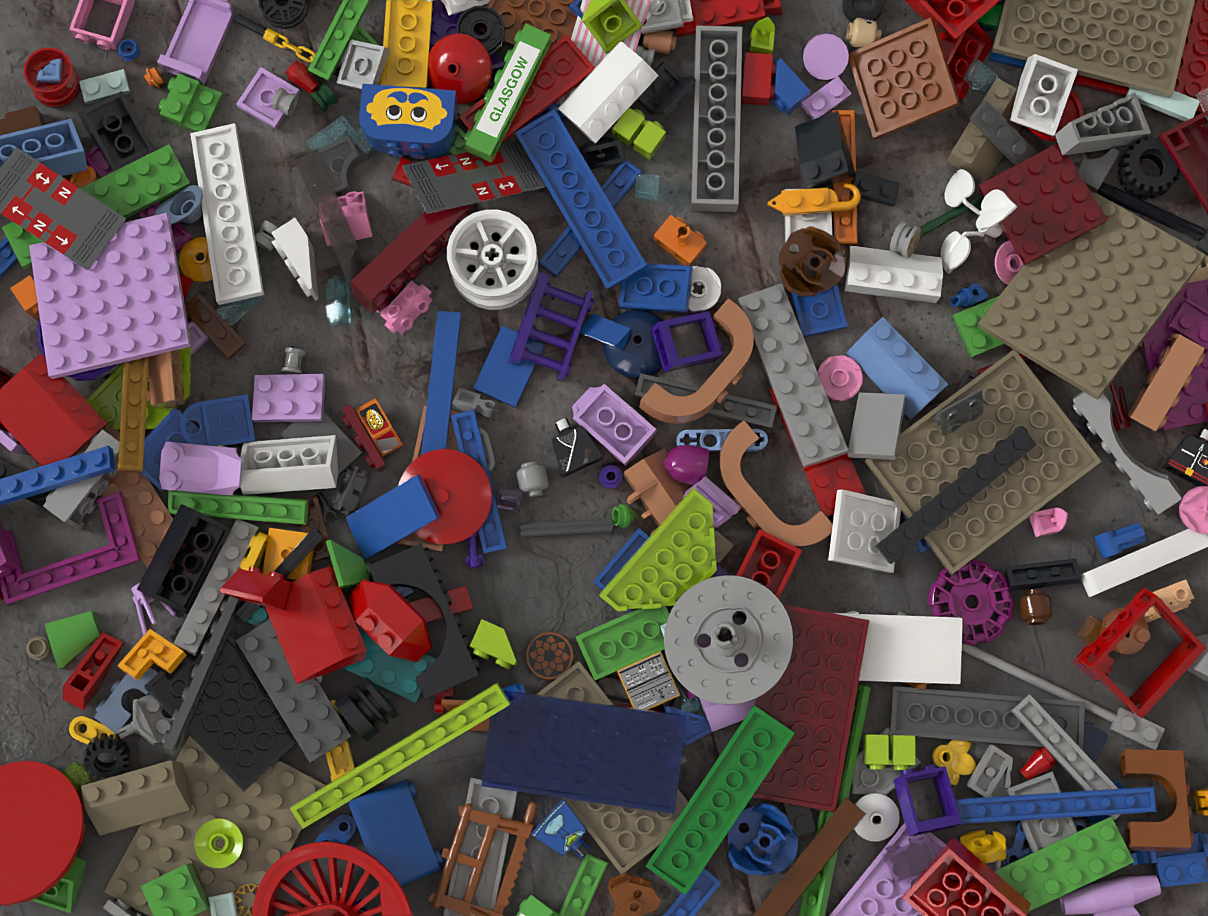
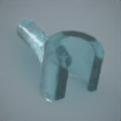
[675,683,701,713]

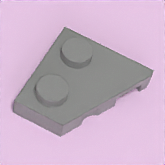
[966,744,1013,797]

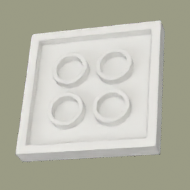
[828,490,901,573]

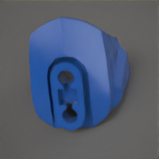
[727,803,798,876]

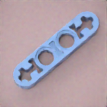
[676,429,768,452]

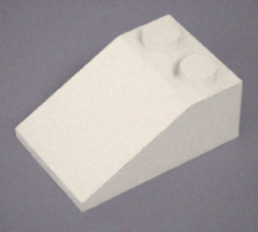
[1010,54,1078,136]

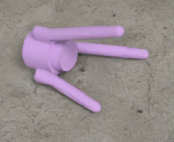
[131,583,176,635]

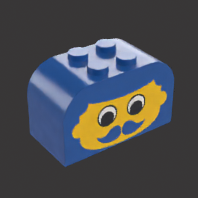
[359,84,459,159]

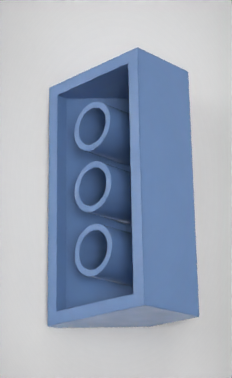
[846,317,948,420]

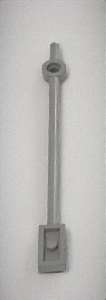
[897,611,1165,750]

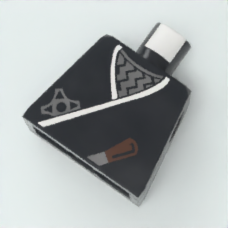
[551,418,603,478]

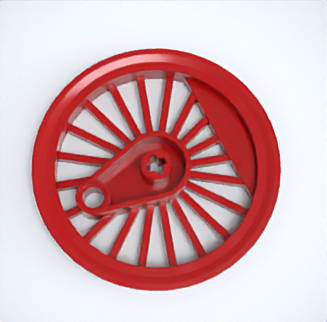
[252,841,413,916]

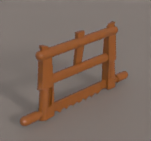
[428,801,538,916]

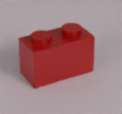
[741,52,776,106]

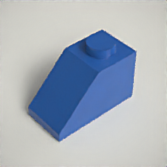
[773,58,811,115]

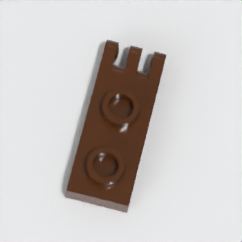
[300,495,330,562]

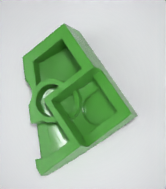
[45,611,101,669]

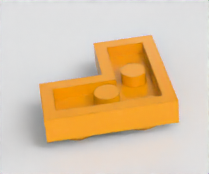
[118,629,187,681]

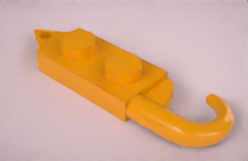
[767,183,861,215]

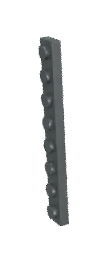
[162,596,243,757]

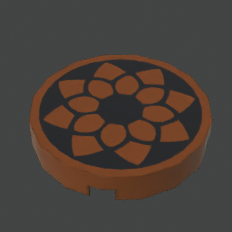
[526,632,573,680]

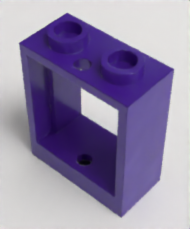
[651,311,723,373]
[893,764,962,837]

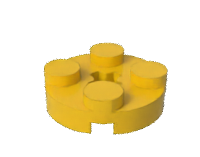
[960,830,1007,863]

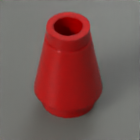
[285,60,319,94]
[1019,747,1056,781]

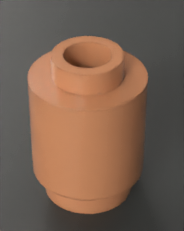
[643,30,677,54]

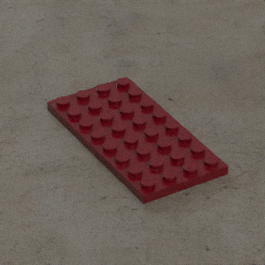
[752,604,869,812]

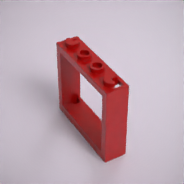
[1079,588,1206,719]

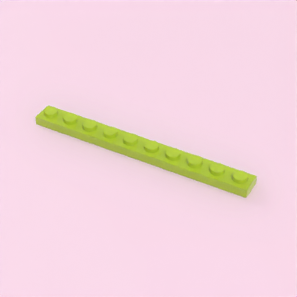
[290,682,510,829]

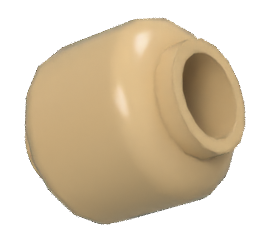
[846,18,881,49]

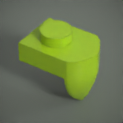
[749,17,775,54]

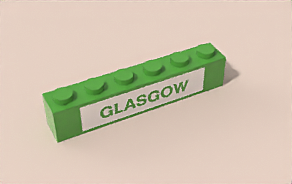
[464,24,551,163]

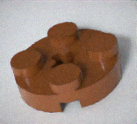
[1100,607,1150,655]

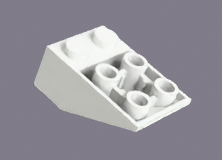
[271,218,318,301]

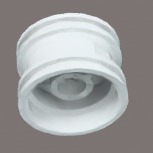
[447,210,538,310]

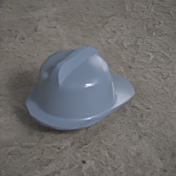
[154,185,203,225]

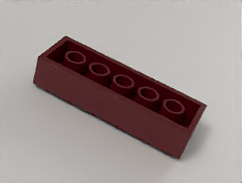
[350,204,471,315]

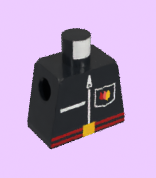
[1161,428,1208,487]

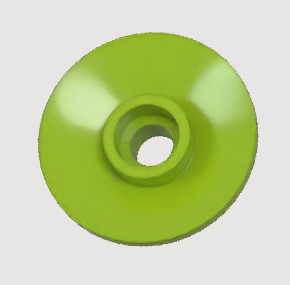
[194,819,244,868]

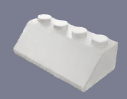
[558,41,659,143]
[844,246,943,303]
[240,435,339,495]

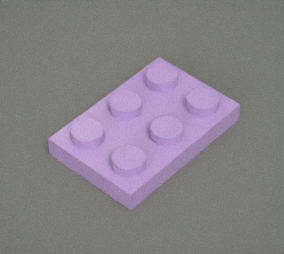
[252,374,325,423]

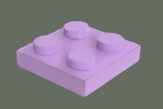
[236,67,300,130]

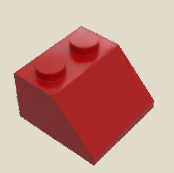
[220,567,291,610]

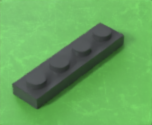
[969,101,1038,166]

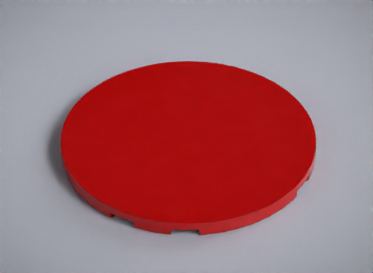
[0,761,86,906]

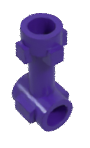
[465,531,484,568]

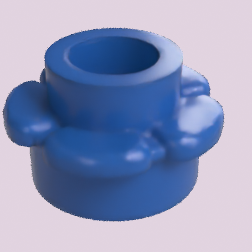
[118,39,140,61]

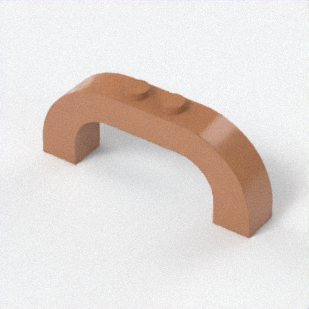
[639,298,754,424]
[719,420,833,546]

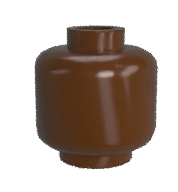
[1020,589,1052,626]

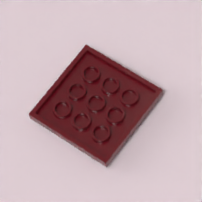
[978,143,1108,266]

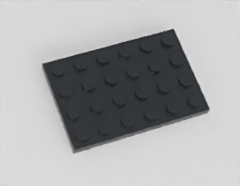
[144,627,297,792]

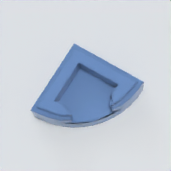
[37,59,63,84]

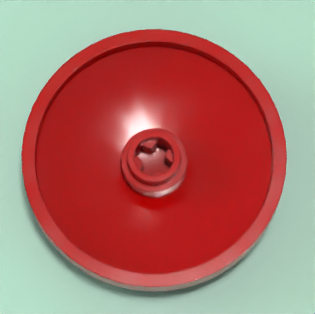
[398,449,493,544]

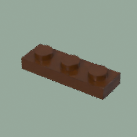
[185,293,247,360]

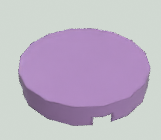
[803,33,849,80]

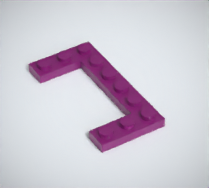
[0,492,141,605]

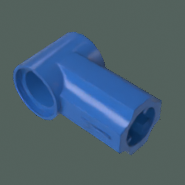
[1094,522,1146,559]

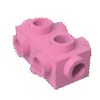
[377,280,433,334]

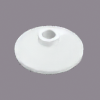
[854,793,900,841]

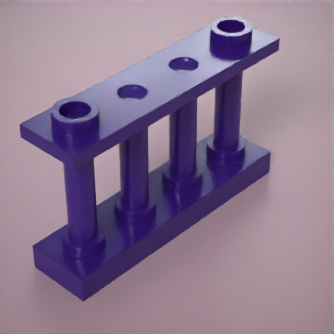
[508,272,594,381]

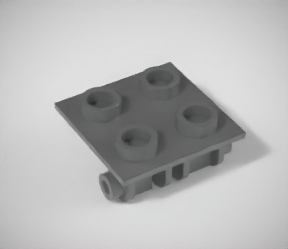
[933,388,983,436]

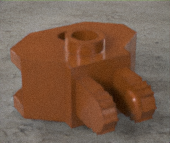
[608,873,660,916]

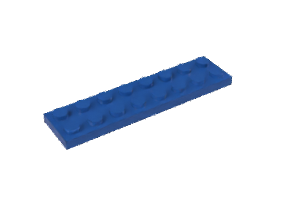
[515,109,648,290]

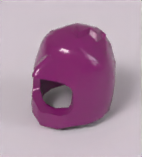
[664,445,709,485]

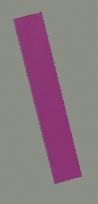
[85,145,194,254]

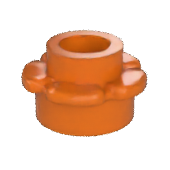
[144,66,165,88]

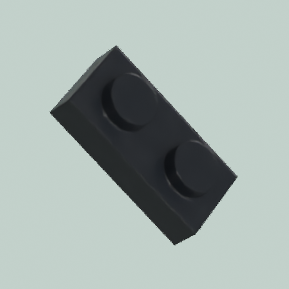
[850,171,900,207]

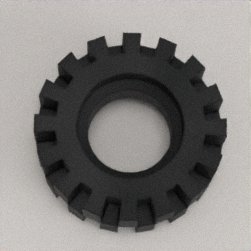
[84,734,130,781]

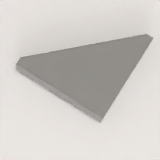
[641,0,684,34]

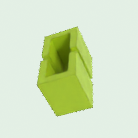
[612,108,666,160]
[864,735,915,770]

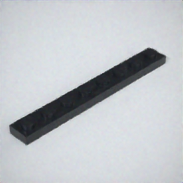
[875,426,1037,564]

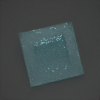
[964,59,998,93]
[635,174,660,201]

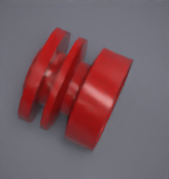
[24,47,80,108]

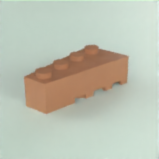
[1127,332,1205,431]

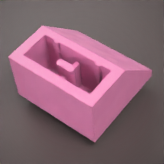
[319,191,372,246]

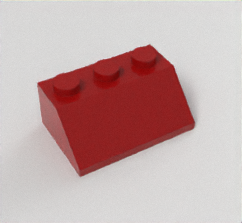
[939,22,994,99]

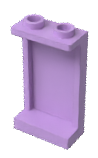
[157,0,235,85]

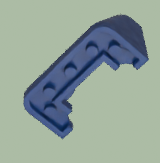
[349,779,444,887]

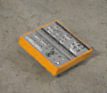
[617,651,680,715]

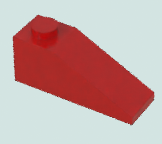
[63,632,123,711]

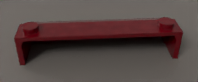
[1159,110,1208,213]

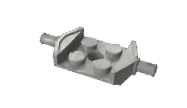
[117,694,173,745]

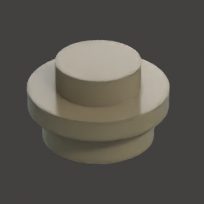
[26,636,51,660]

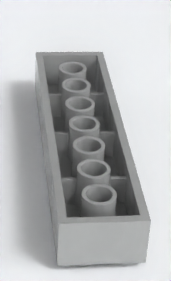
[691,26,742,212]

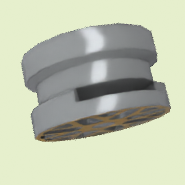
[890,221,921,258]

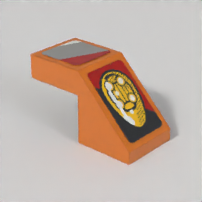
[355,398,403,457]

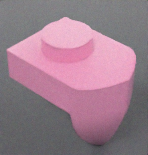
[1029,507,1068,537]

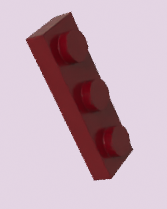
[342,404,388,472]

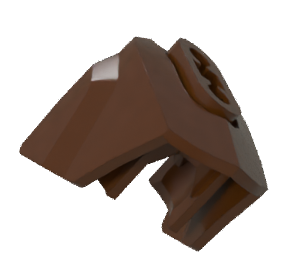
[779,226,847,297]

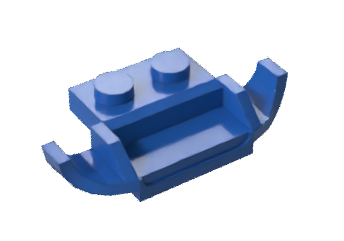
[1131,832,1208,887]

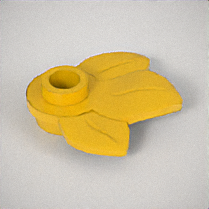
[932,740,976,786]

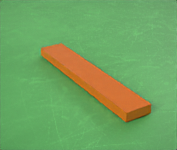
[831,110,857,245]

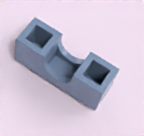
[94,666,159,735]

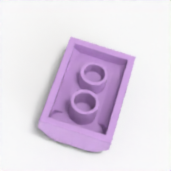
[572,384,657,465]
[159,442,242,496]

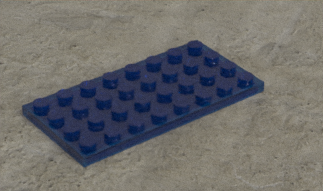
[481,690,687,814]

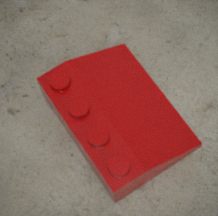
[905,0,1001,40]
[0,353,107,466]
[265,566,367,685]
[902,837,1031,916]

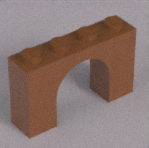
[1119,749,1194,852]

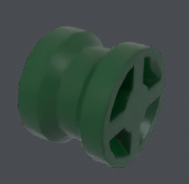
[310,83,338,113]

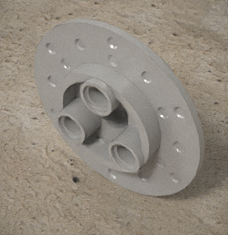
[664,576,793,705]

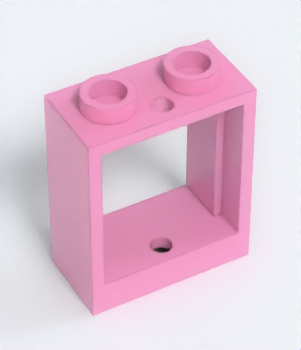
[69,0,135,50]

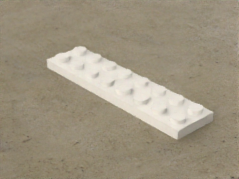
[190,123,264,305]

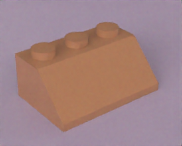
[147,349,185,409]

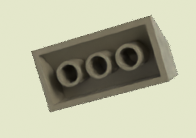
[947,78,1022,183]
[81,760,191,836]

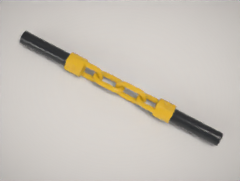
[234,14,341,76]

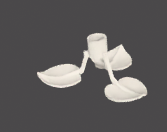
[941,169,1017,274]

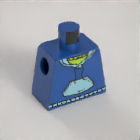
[531,799,591,858]

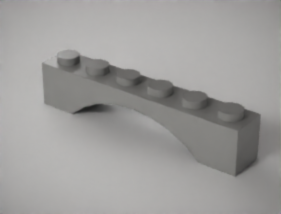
[1073,390,1183,514]

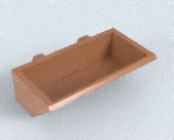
[624,448,715,535]

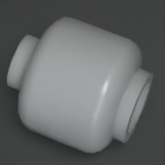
[516,461,549,497]

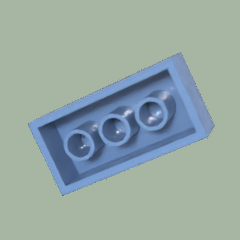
[0,119,87,176]

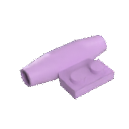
[1059,875,1161,916]

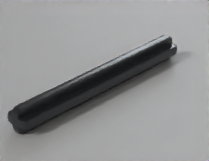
[1097,182,1206,241]
[236,528,324,622]

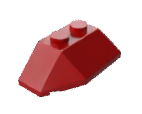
[349,579,432,663]

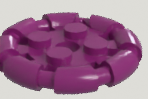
[928,560,1014,645]

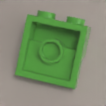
[158,73,223,132]

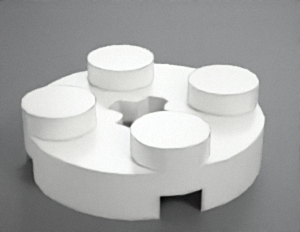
[688,266,721,313]

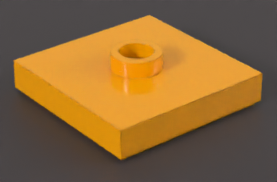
[263,528,314,580]

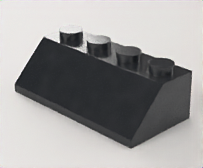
[137,504,231,614]

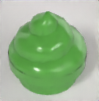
[612,504,638,528]

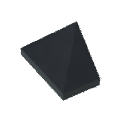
[578,136,626,170]

